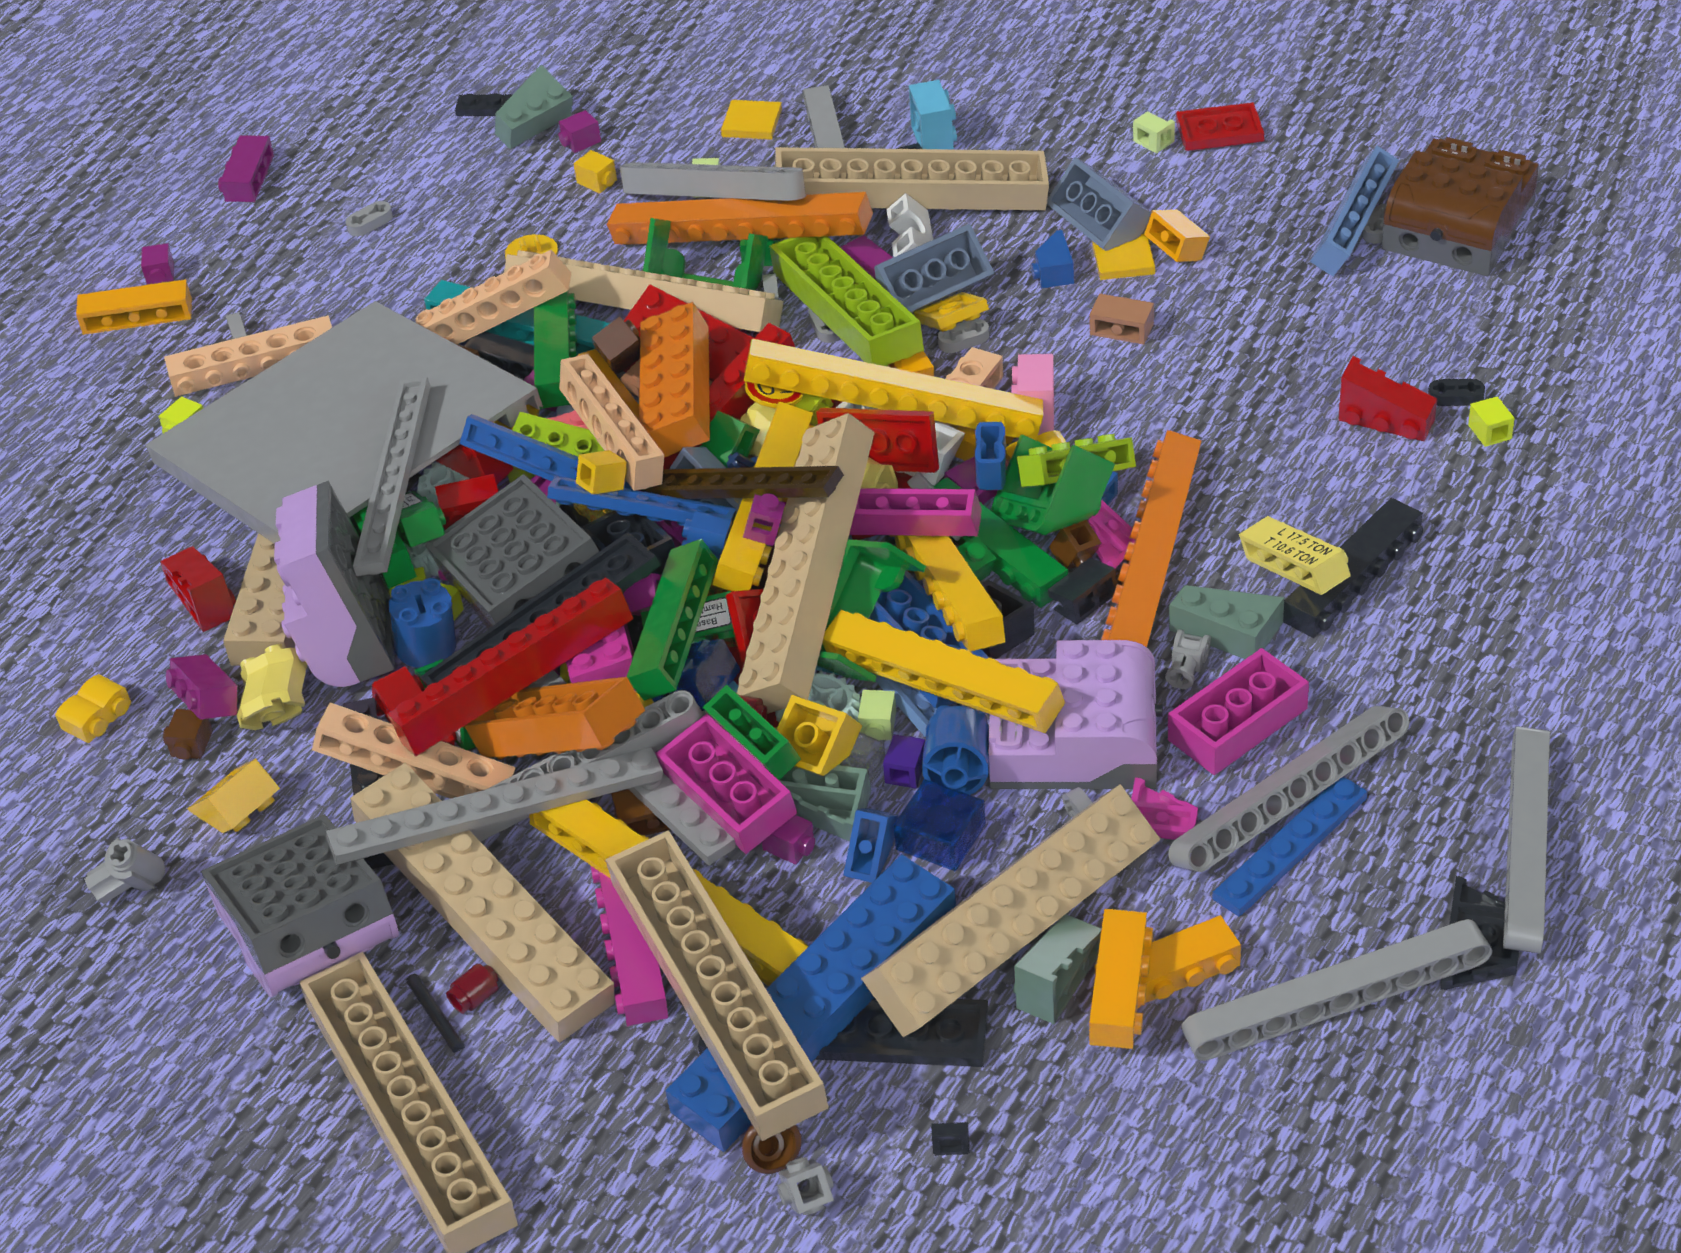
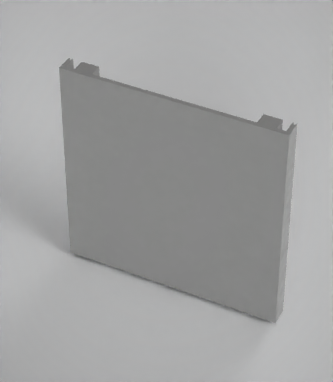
[145,301,543,544]

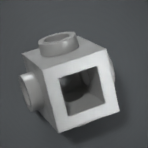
[777,1157,834,1215]

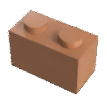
[1089,293,1154,345]

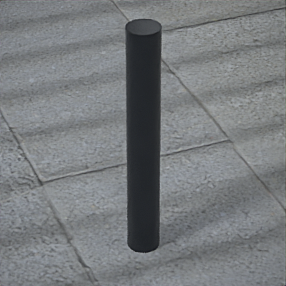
[406,974,465,1053]

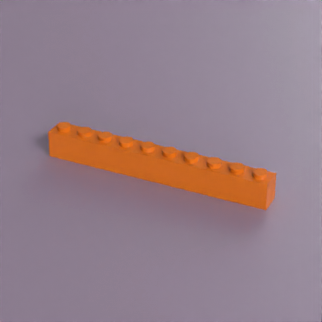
[607,192,873,245]
[1101,430,1202,647]

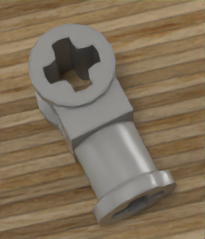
[1165,629,1211,690]

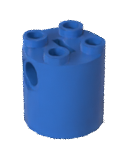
[389,578,457,668]
[922,705,989,797]

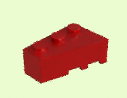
[1338,356,1437,442]
[435,422,514,485]
[160,546,236,632]
[372,666,457,746]

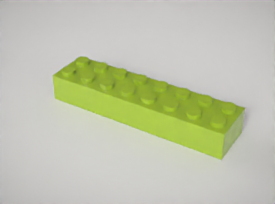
[769,236,924,366]

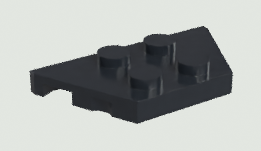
[1440,876,1519,990]

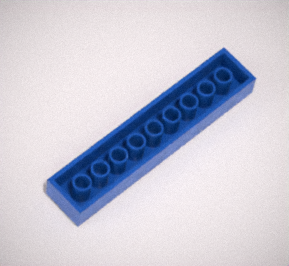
[665,854,956,1153]

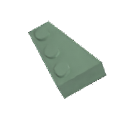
[495,64,573,149]
[1169,585,1284,659]
[779,765,871,842]
[1013,914,1102,1024]

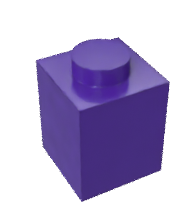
[883,734,925,789]

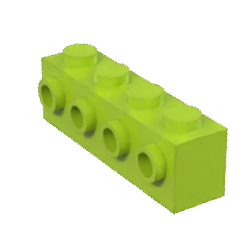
[513,412,604,457]
[1017,433,1136,487]

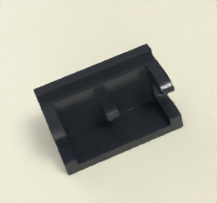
[1048,557,1118,625]

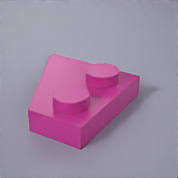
[1087,500,1135,568]
[1131,778,1198,840]

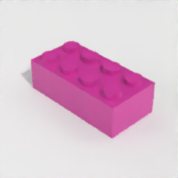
[566,623,636,691]
[1168,648,1309,776]
[655,713,797,854]

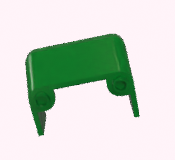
[643,218,768,295]
[991,434,1115,535]
[817,539,926,682]

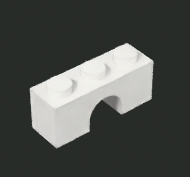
[886,193,933,257]

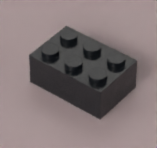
[580,510,675,575]

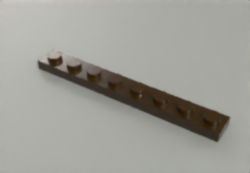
[641,466,844,499]

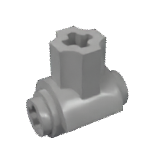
[84,838,165,904]

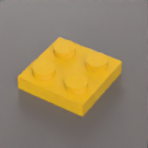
[914,292,989,331]

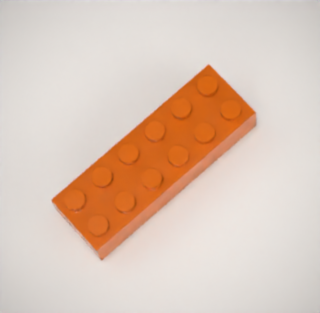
[639,302,710,457]
[465,677,645,759]

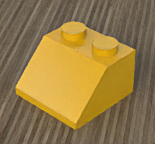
[777,695,862,776]
[187,758,280,833]

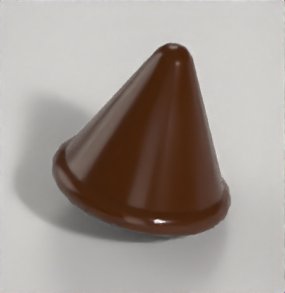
[742,1124,802,1174]

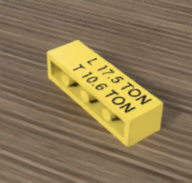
[1239,516,1351,595]

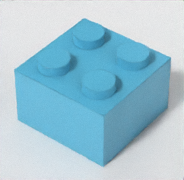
[908,80,957,150]

